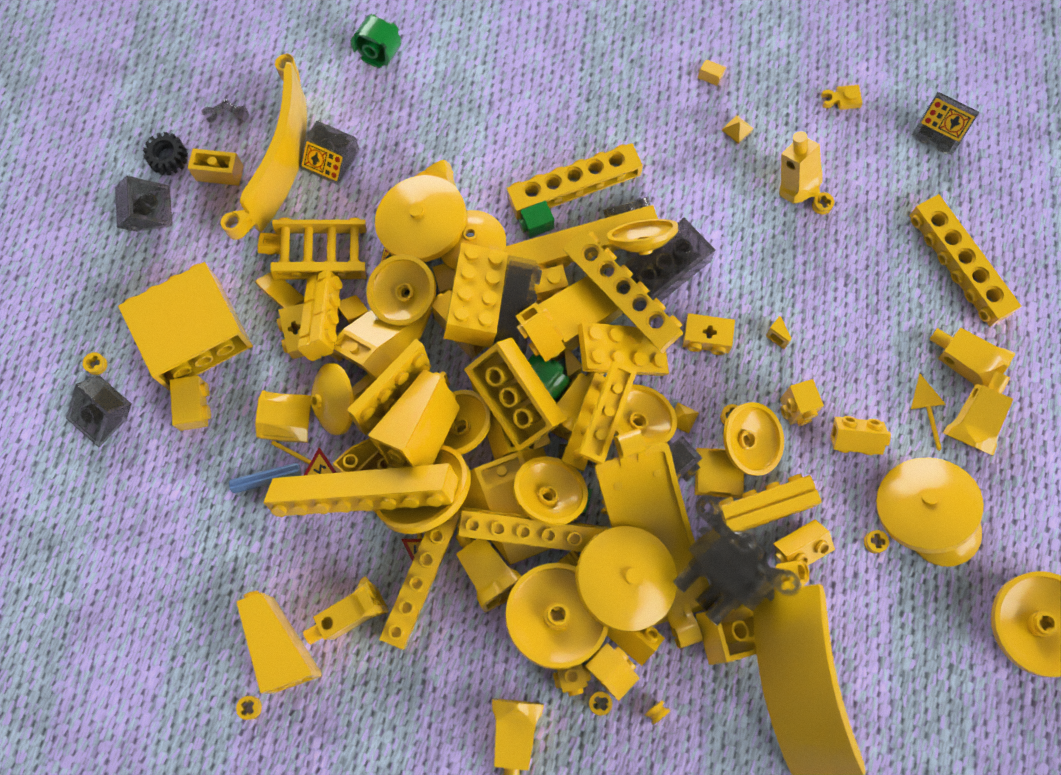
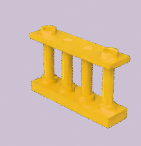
[271,217,367,280]
[561,361,637,471]

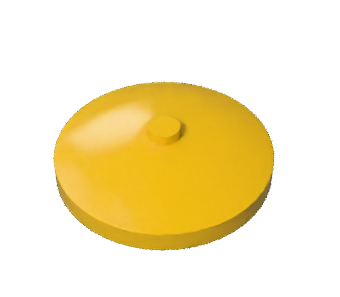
[375,175,467,262]
[375,445,471,534]
[876,458,984,553]
[575,526,677,631]
[505,563,609,669]
[991,571,1061,677]

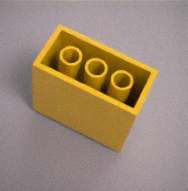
[118,262,253,390]

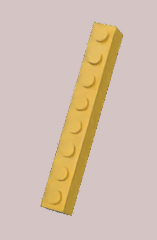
[263,463,459,517]

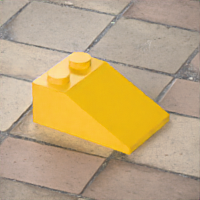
[695,600,756,665]

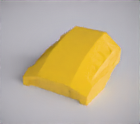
[255,390,311,443]

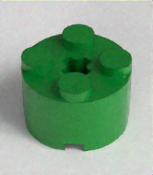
[350,14,401,68]
[528,353,572,402]

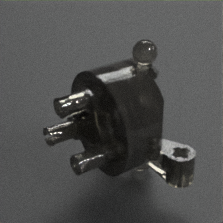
[673,495,802,626]

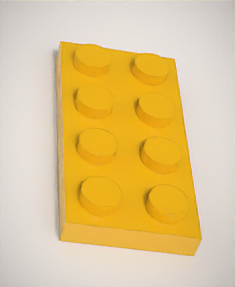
[577,322,669,376]
[347,339,431,436]

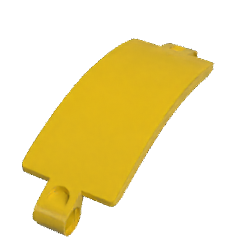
[221,53,307,240]
[594,429,715,648]
[753,560,866,775]

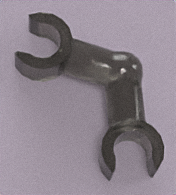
[201,100,250,123]
[603,196,651,218]

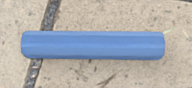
[229,463,301,493]

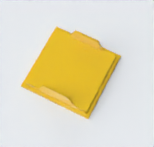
[694,448,744,499]

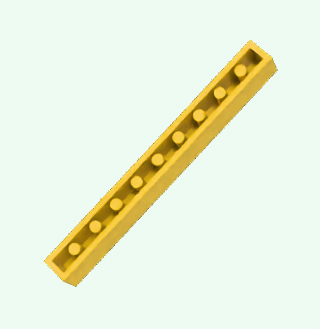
[433,205,658,294]

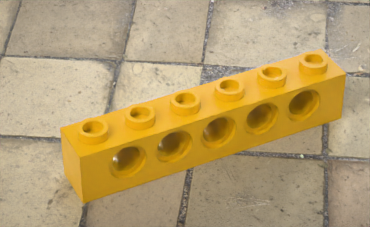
[507,143,643,220]
[909,194,1022,327]
[563,229,683,353]
[379,506,463,650]
[457,507,610,552]

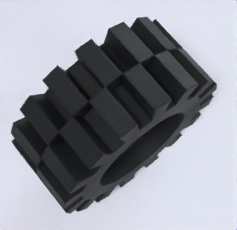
[143,132,188,176]

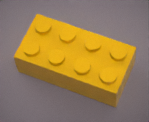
[443,243,508,348]
[464,337,567,452]

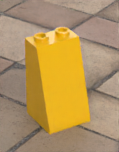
[538,273,623,362]
[368,370,460,468]
[236,590,322,694]

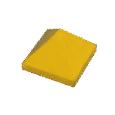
[722,115,753,144]
[674,402,699,434]

